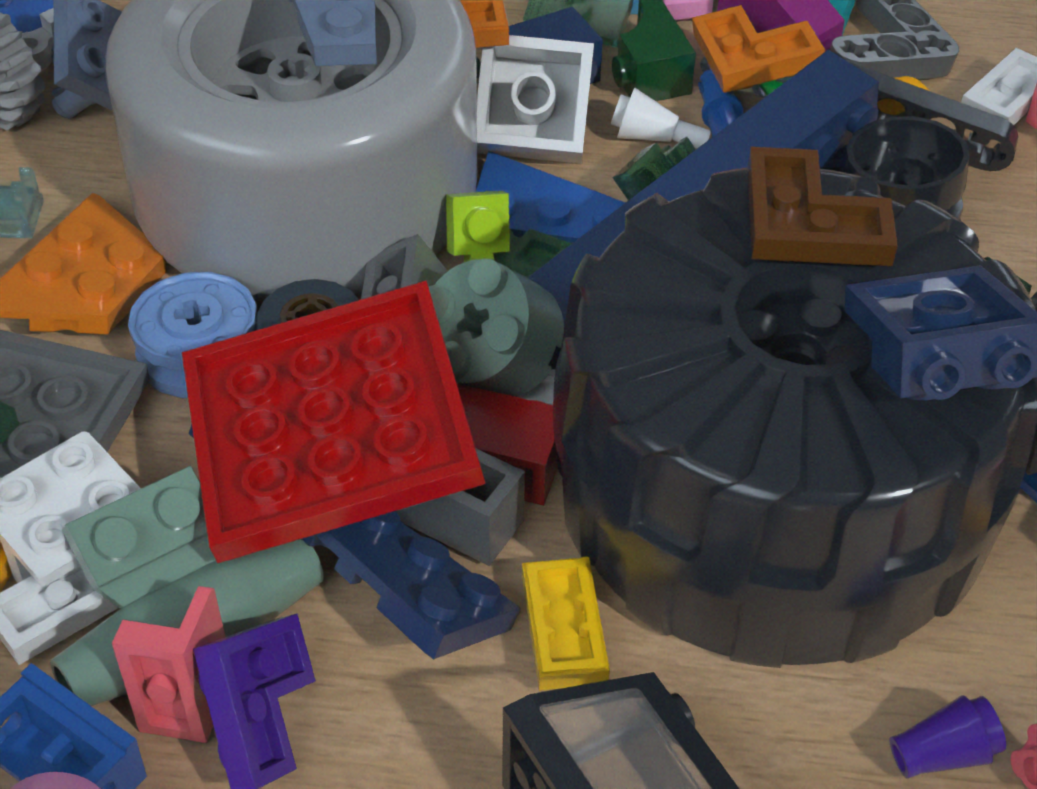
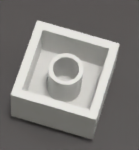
[477,35,594,164]

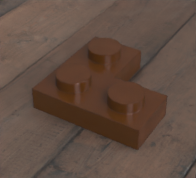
[747,147,898,266]

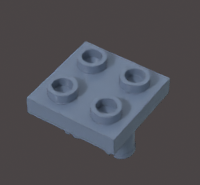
[51,0,122,119]

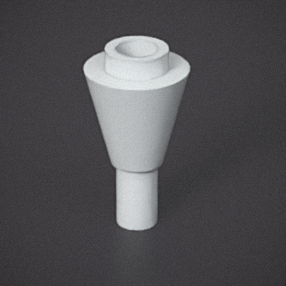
[611,88,711,148]

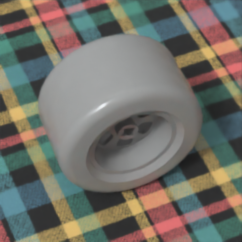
[105,0,477,302]

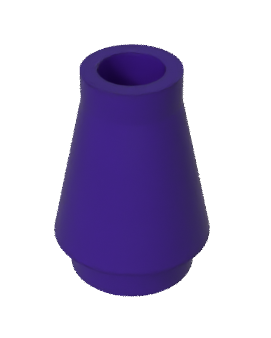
[889,695,1007,779]

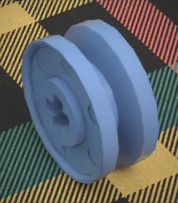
[128,272,257,398]

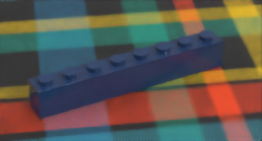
[527,49,879,370]

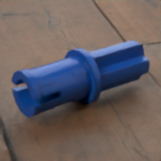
[698,69,744,137]

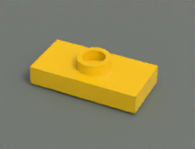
[522,557,610,691]

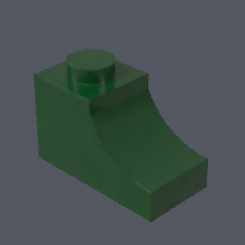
[611,0,696,101]

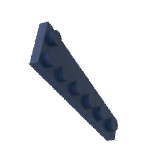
[188,424,521,660]

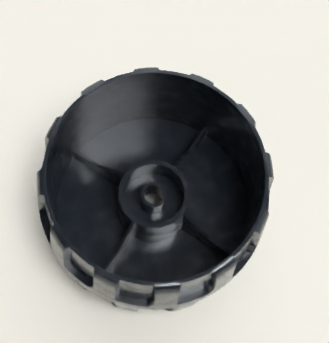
[553,168,1037,668]

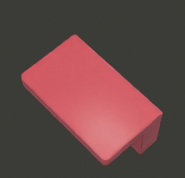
[112,586,226,743]

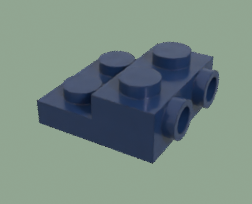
[845,265,1037,400]

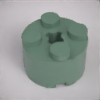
[428,258,564,396]

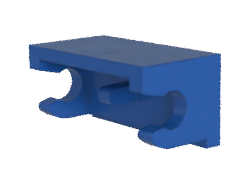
[0,663,147,789]

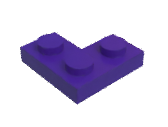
[193,613,316,789]

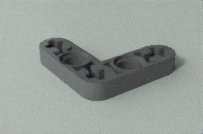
[829,0,959,79]

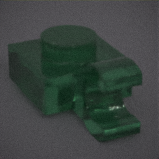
[612,136,696,201]

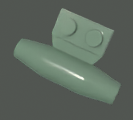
[50,465,324,706]

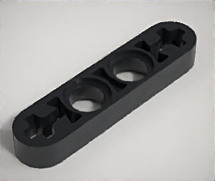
[849,62,1019,171]

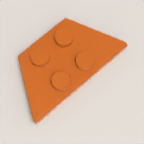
[0,193,167,334]

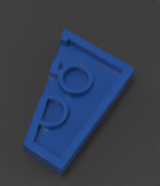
[475,151,626,252]

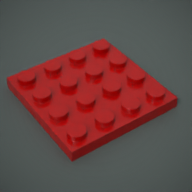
[182,280,486,563]

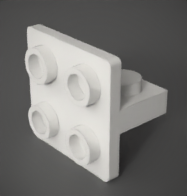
[0,431,141,586]

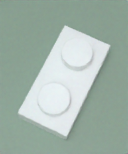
[961,48,1037,125]
[0,566,118,665]

